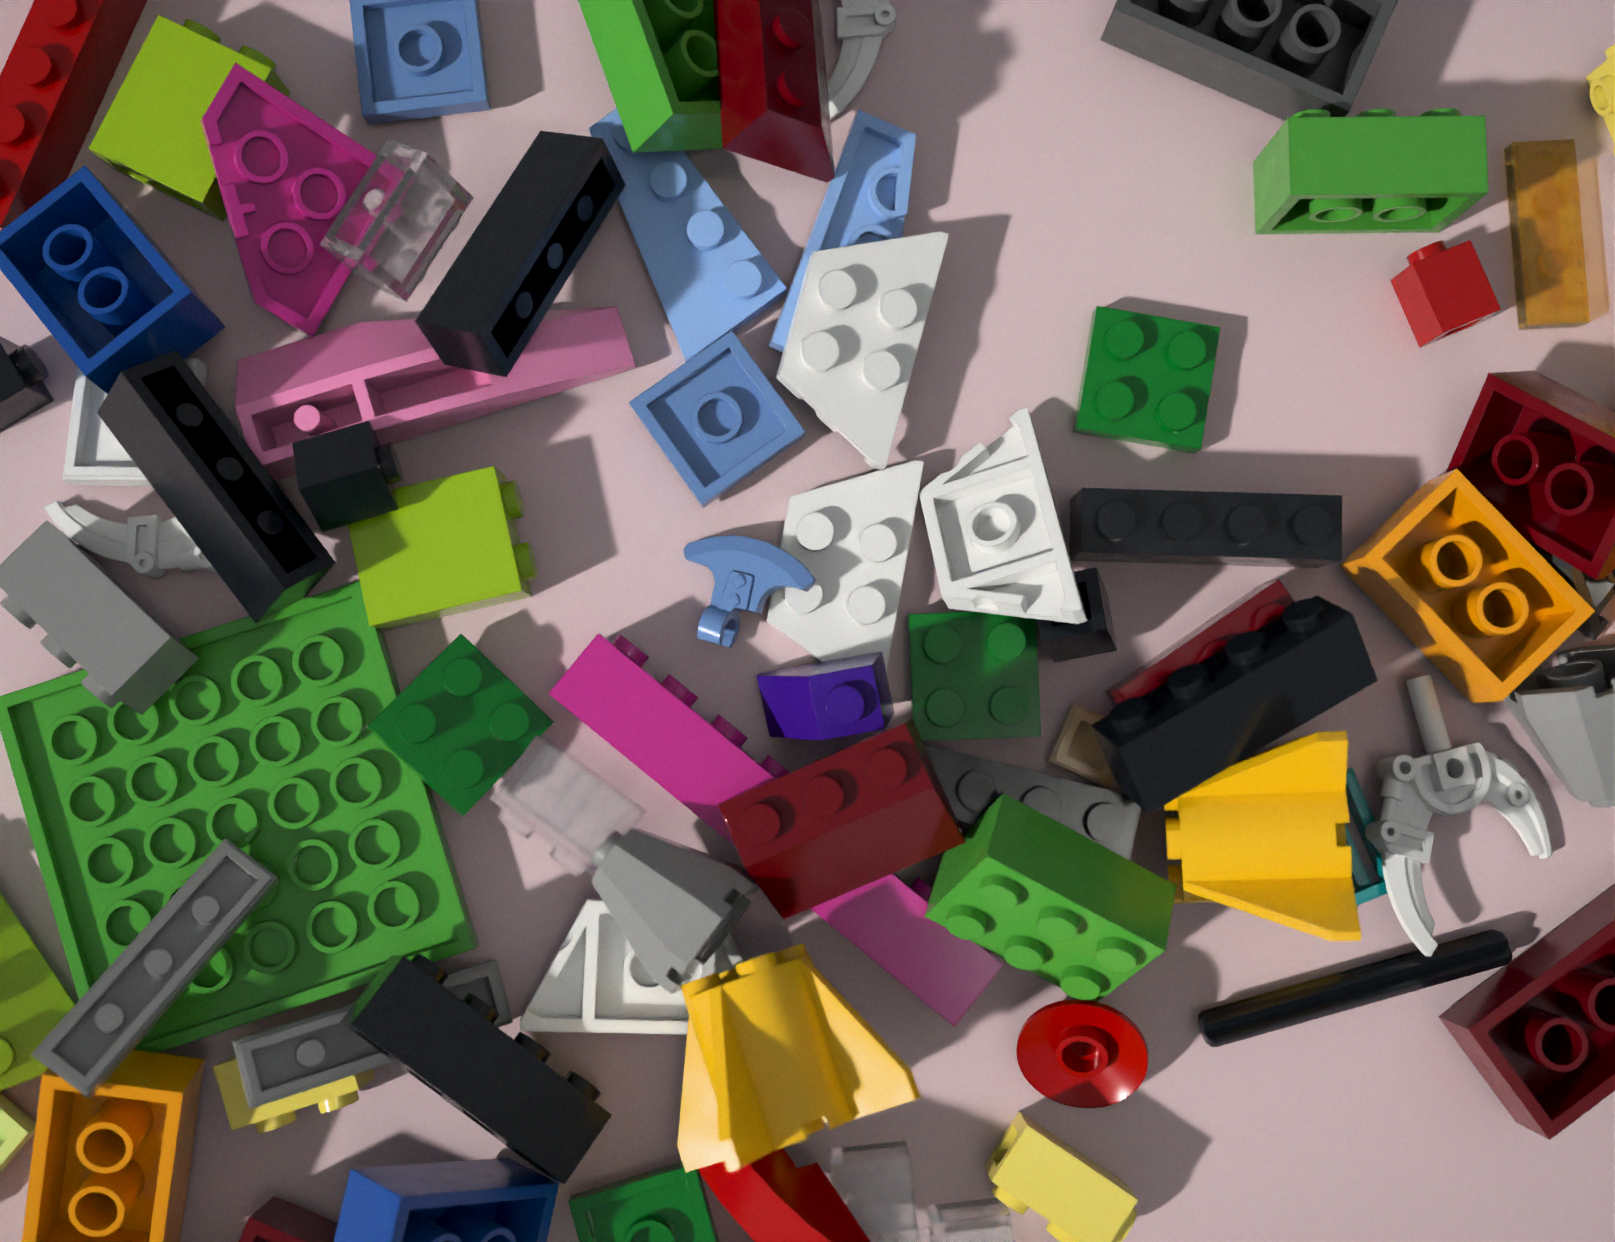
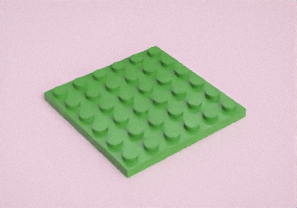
[0,580,479,1053]

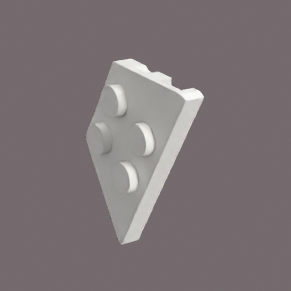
[776,231,949,470]
[919,407,1087,624]
[767,460,924,671]
[520,898,743,1034]

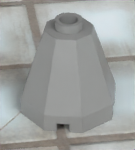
[1505,644,1615,808]
[591,828,760,994]

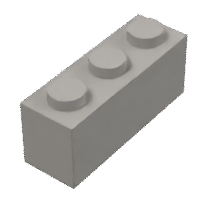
[0,520,199,715]

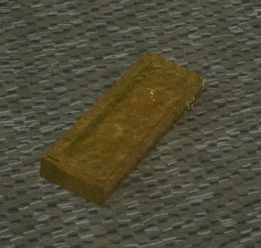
[1504,139,1590,330]

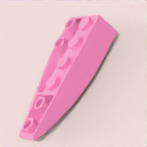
[235,306,636,480]

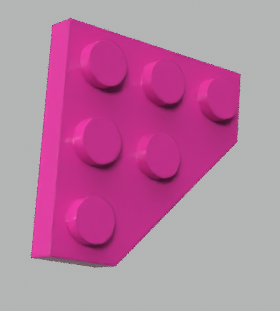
[200,63,407,337]

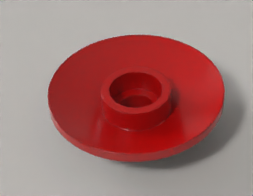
[1016,999,1148,1108]

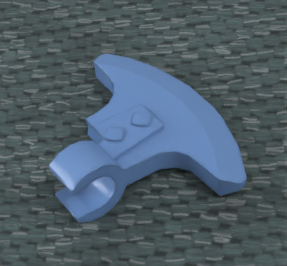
[684,535,815,648]

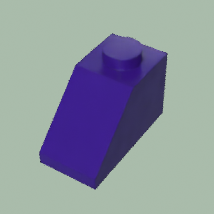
[757,651,894,740]

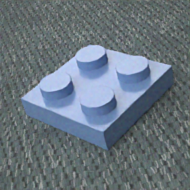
[349,0,491,125]
[629,330,805,508]

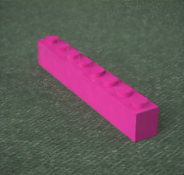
[548,633,1004,1027]

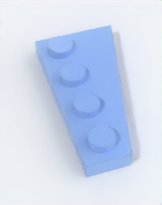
[589,108,787,362]
[768,110,916,352]

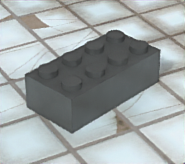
[1100,0,1398,121]

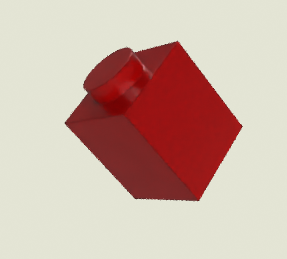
[1390,240,1501,348]

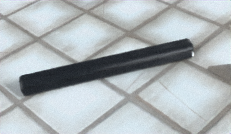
[1198,929,1512,1047]

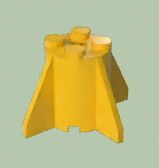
[1164,731,1361,941]
[677,943,921,1173]

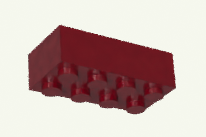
[1438,885,1615,1140]

